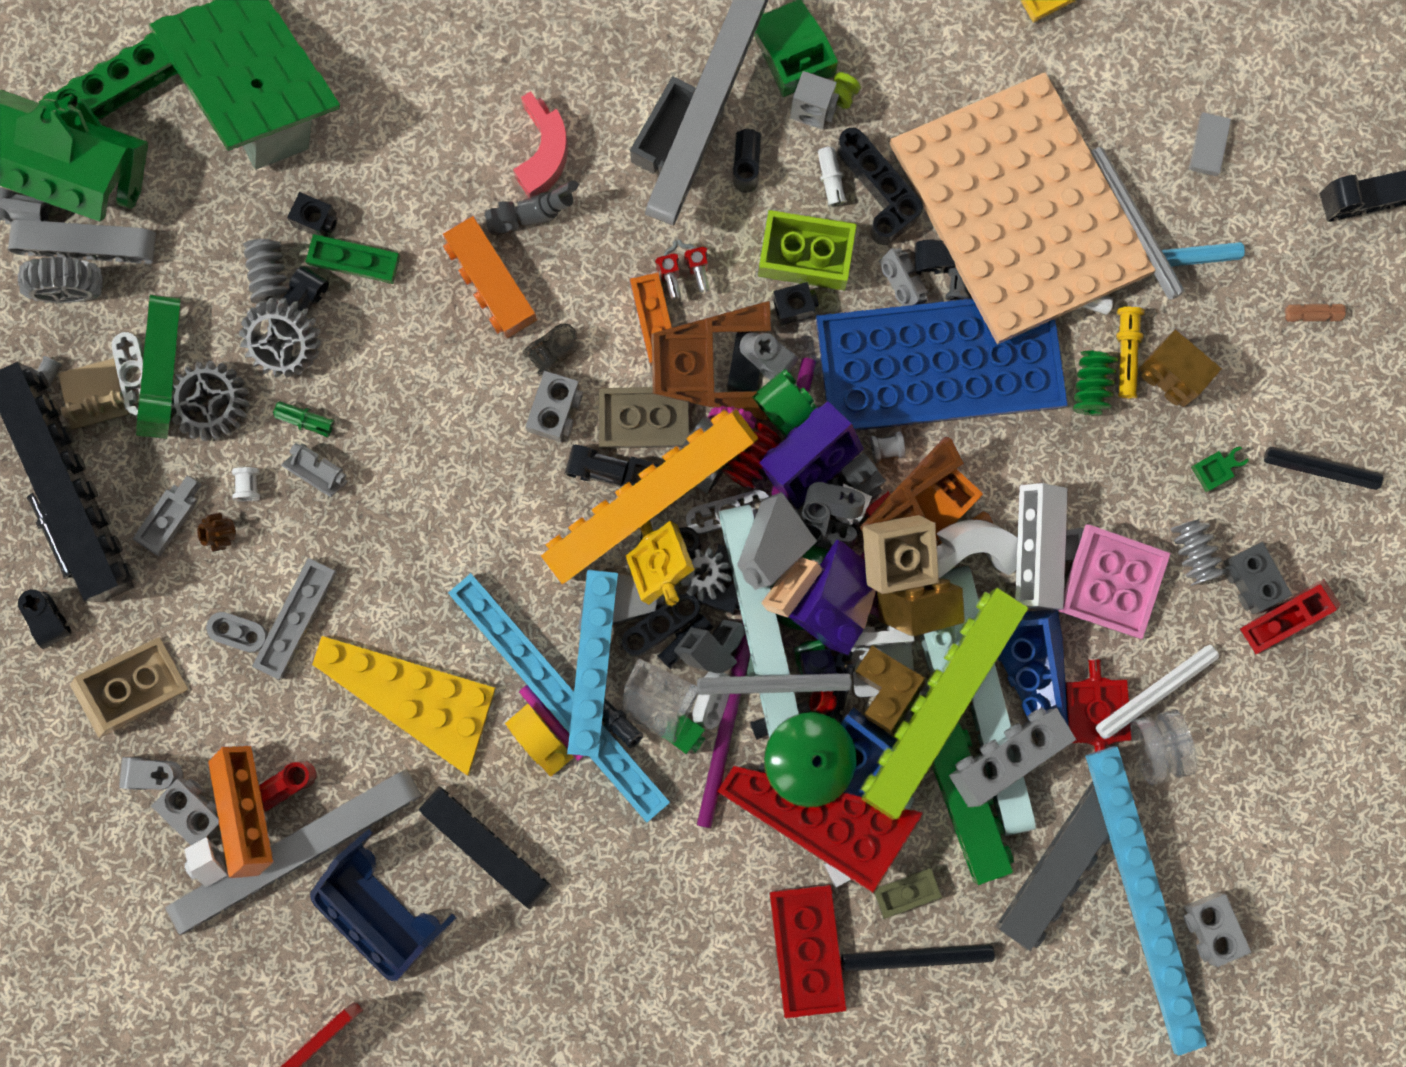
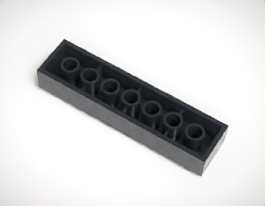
[0,362,135,603]

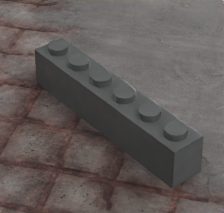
[995,781,1134,951]

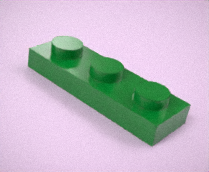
[305,234,400,284]

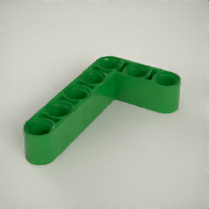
[136,294,181,439]

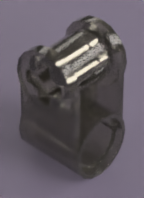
[522,323,580,377]

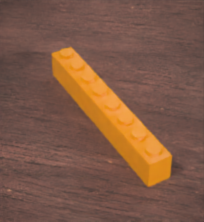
[540,409,759,585]

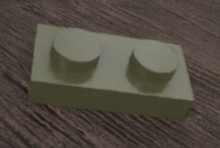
[874,867,942,919]

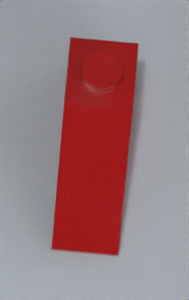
[1240,579,1341,654]

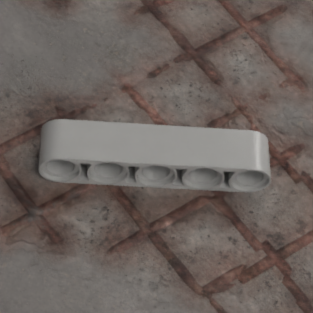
[8,220,156,264]

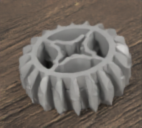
[18,257,103,304]
[239,297,322,378]
[171,360,250,441]

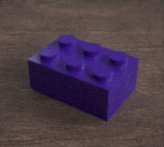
[759,401,864,510]

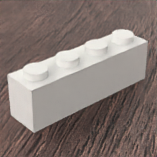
[1015,483,1067,610]

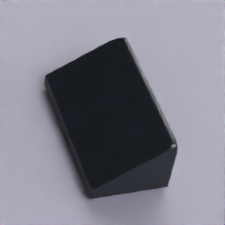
[727,332,760,392]

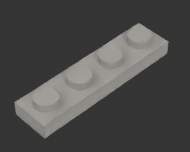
[252,558,337,680]

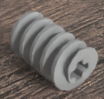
[243,239,288,304]
[1170,519,1226,586]

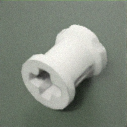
[232,467,260,502]

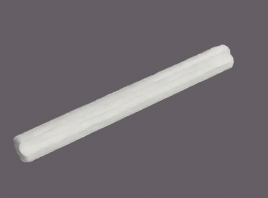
[1096,645,1219,739]

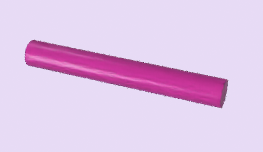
[519,685,584,761]

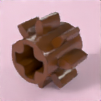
[197,512,236,552]

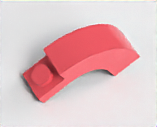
[513,91,568,198]

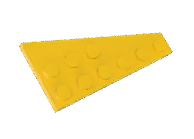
[312,636,496,776]

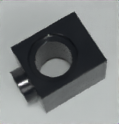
[287,192,338,237]
[772,282,819,326]

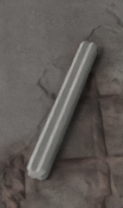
[697,674,852,695]

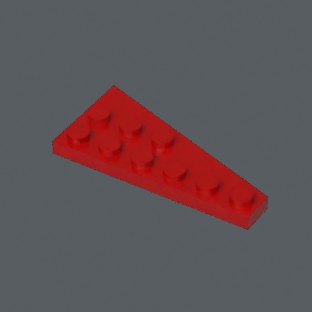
[717,766,924,894]

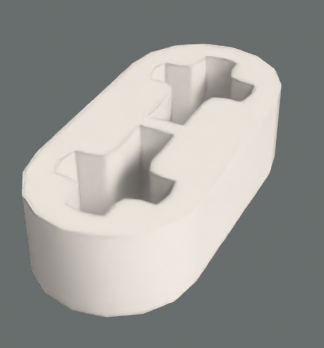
[692,672,730,729]

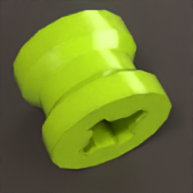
[834,72,861,109]

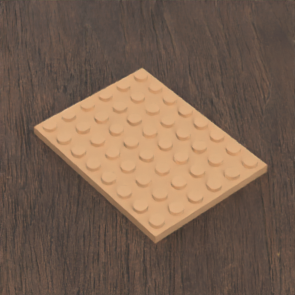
[890,72,1156,345]

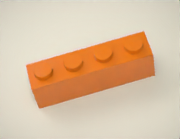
[443,216,537,339]
[208,746,273,878]

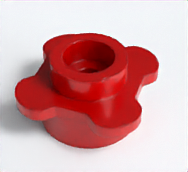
[809,691,836,715]

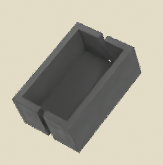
[630,76,724,175]

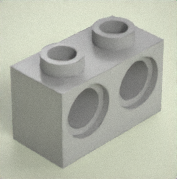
[790,71,839,130]
[525,371,583,443]
[151,778,220,845]
[1184,892,1251,967]

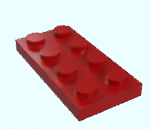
[769,884,846,1019]

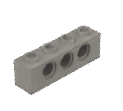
[949,707,1076,807]

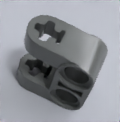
[801,482,865,550]

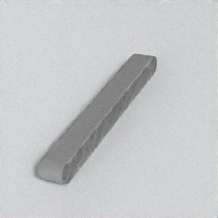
[645,0,768,226]
[165,769,422,935]

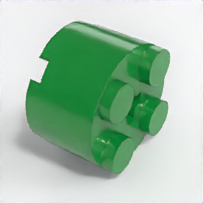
[752,369,817,437]

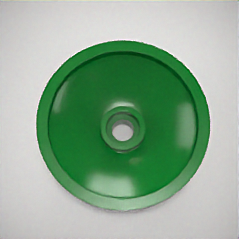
[764,713,856,807]

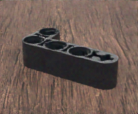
[837,127,922,245]
[1319,170,1406,222]

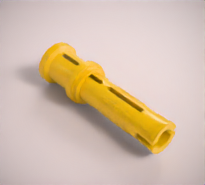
[1116,307,1144,399]

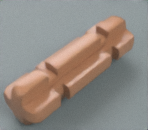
[1285,304,1346,322]

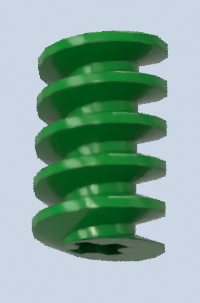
[1073,350,1118,416]

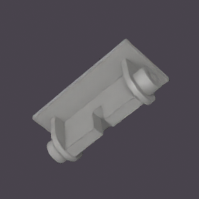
[879,248,928,306]
[281,443,348,497]

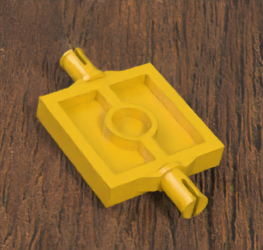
[626,521,695,606]

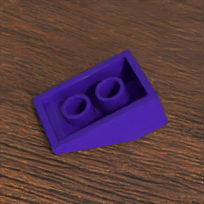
[789,539,876,655]

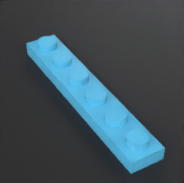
[567,570,618,757]

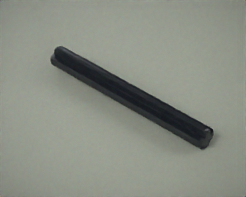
[841,944,995,972]

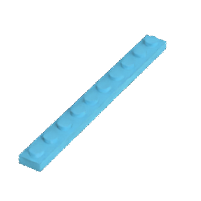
[448,573,670,823]
[1085,746,1207,1056]

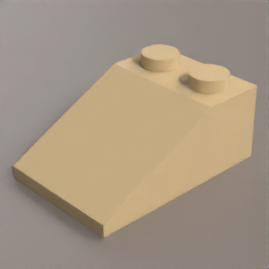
[70,637,188,738]

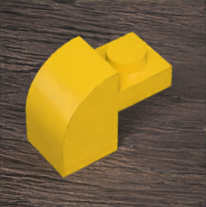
[505,704,574,777]

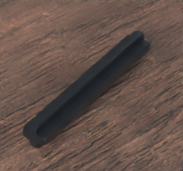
[1264,447,1384,490]

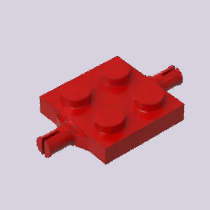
[1065,659,1132,752]

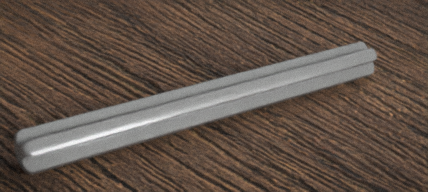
[1090,147,1184,300]

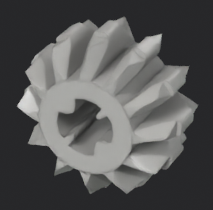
[680,548,732,601]

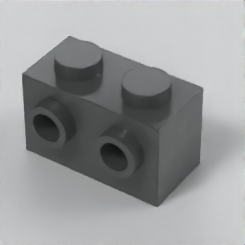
[1223,542,1292,614]

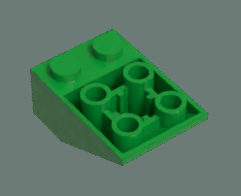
[754,0,838,97]

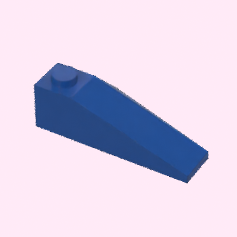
[997,610,1068,738]

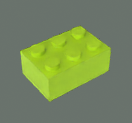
[758,210,857,291]

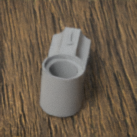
[0,188,50,224]

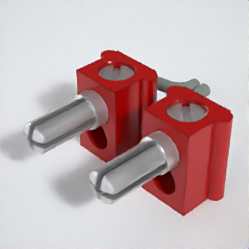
[655,240,710,299]

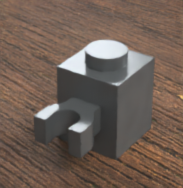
[838,452,886,502]

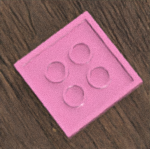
[1057,524,1171,639]

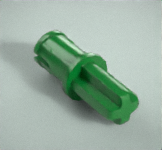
[273,401,335,438]

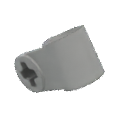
[740,332,798,380]
[119,757,183,790]

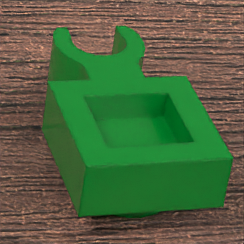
[1191,447,1249,492]

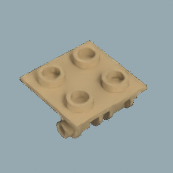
[58,358,130,430]

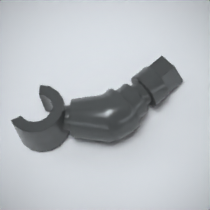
[485,180,579,235]

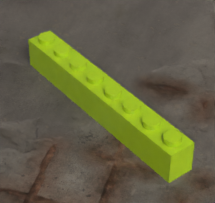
[861,588,1028,820]

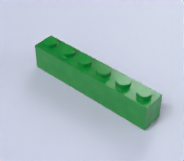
[911,707,1014,886]

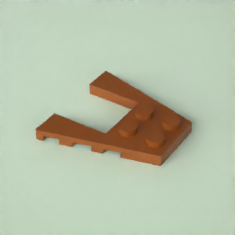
[651,301,771,421]
[860,436,994,546]

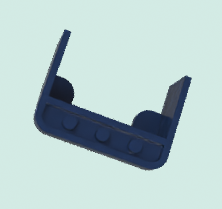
[310,829,457,981]

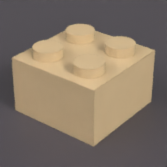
[863,515,939,594]

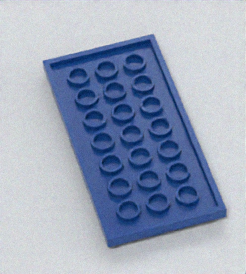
[816,299,1067,431]

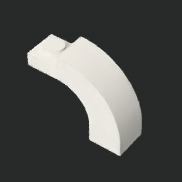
[937,520,1018,579]

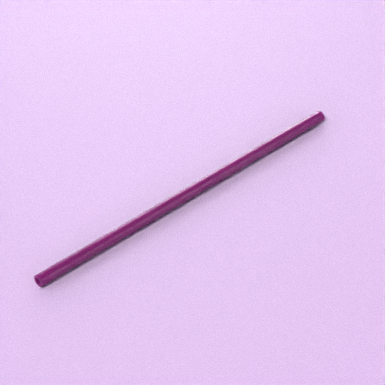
[696,358,816,829]

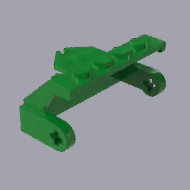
[0,89,149,222]

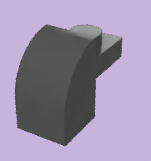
[674,619,746,673]

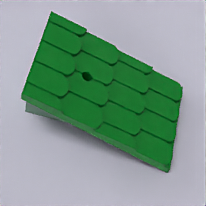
[149,0,340,170]

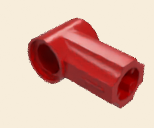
[259,761,317,812]

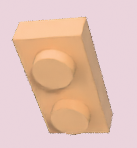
[761,557,823,617]

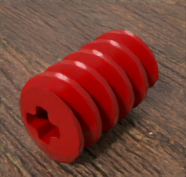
[722,423,781,490]

